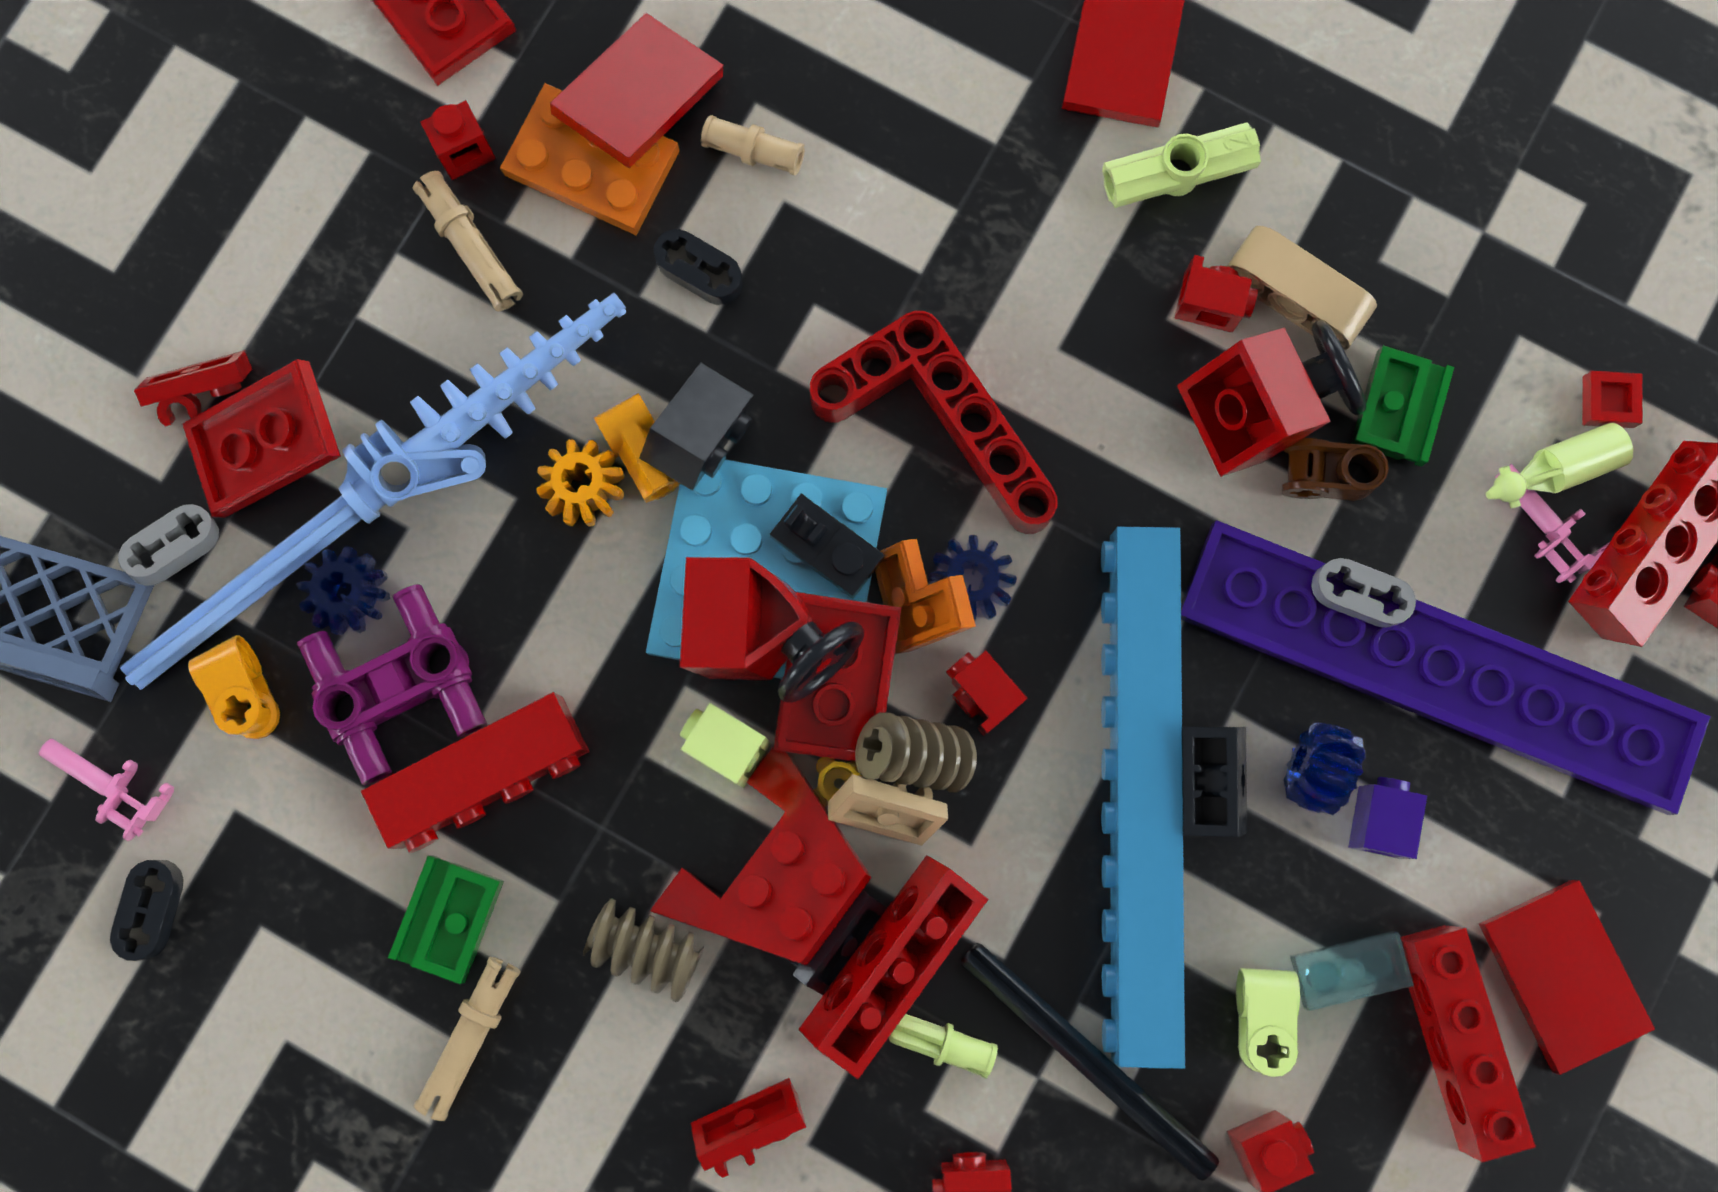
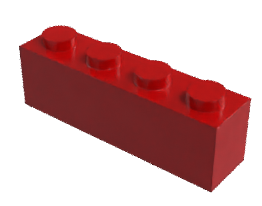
[361,692,590,853]

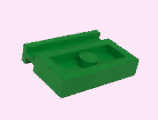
[1350,345,1454,467]
[388,855,504,984]

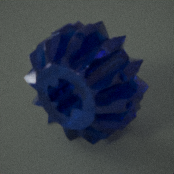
[927,535,1017,621]
[296,546,391,636]
[1283,722,1366,816]

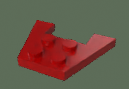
[650,747,872,966]

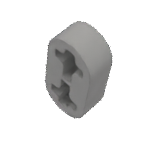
[118,504,219,586]
[1311,558,1416,628]

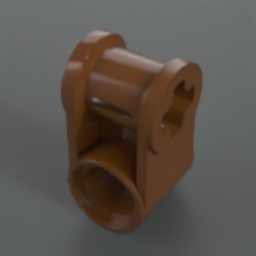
[1282,438,1389,501]

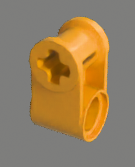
[188,635,280,739]

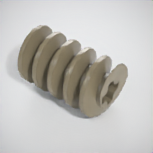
[855,713,977,792]
[583,898,704,1002]

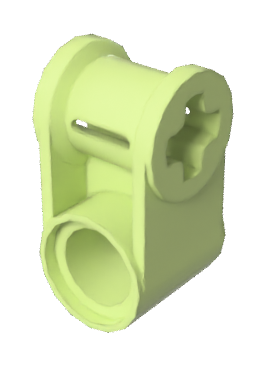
[1236,968,1300,1077]

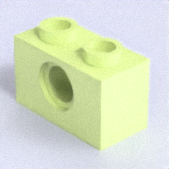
[680,703,771,788]

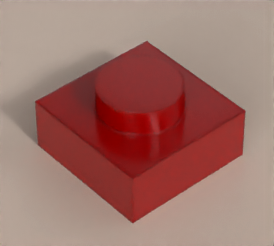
[1582,371,1643,428]

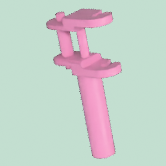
[1495,464,1610,583]
[39,739,174,841]

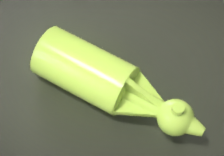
[1486,423,1634,508]

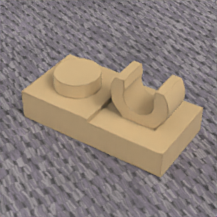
[828,774,948,846]

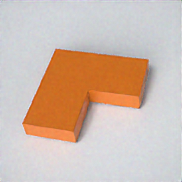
[875,539,976,654]

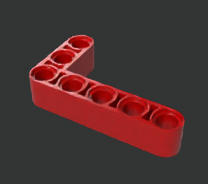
[810,311,1058,534]

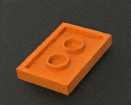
[500,83,680,235]

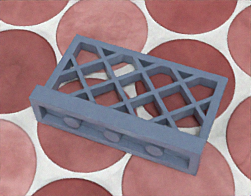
[0,536,154,702]

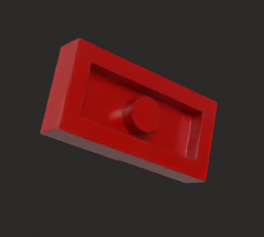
[134,350,252,427]
[691,1078,807,1178]

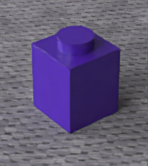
[1348,777,1427,859]

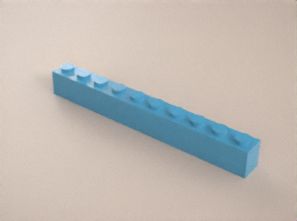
[1101,527,1185,1069]

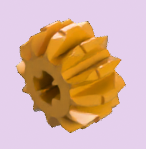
[536,439,625,527]

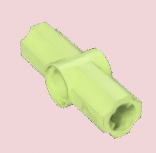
[1102,122,1261,208]

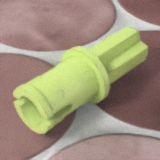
[889,1014,998,1079]

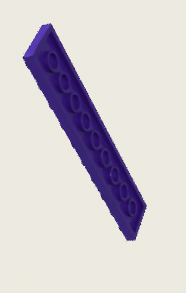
[1181,520,1711,815]

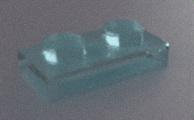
[1290,931,1414,1011]

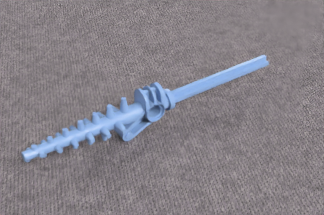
[120,293,626,690]

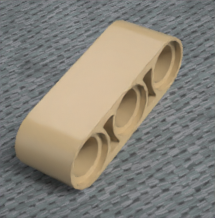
[1227,226,1377,350]

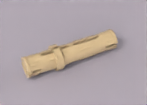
[413,171,523,312]
[414,957,520,1121]

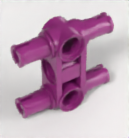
[297,584,488,785]

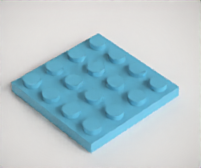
[646,460,887,679]

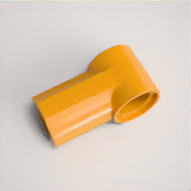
[594,393,680,503]

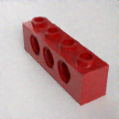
[1568,441,1718,647]
[798,855,989,1079]
[1393,925,1536,1162]

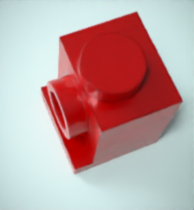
[420,100,496,180]
[1174,255,1258,333]
[946,650,1028,736]

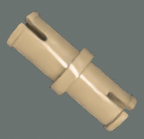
[701,115,805,176]

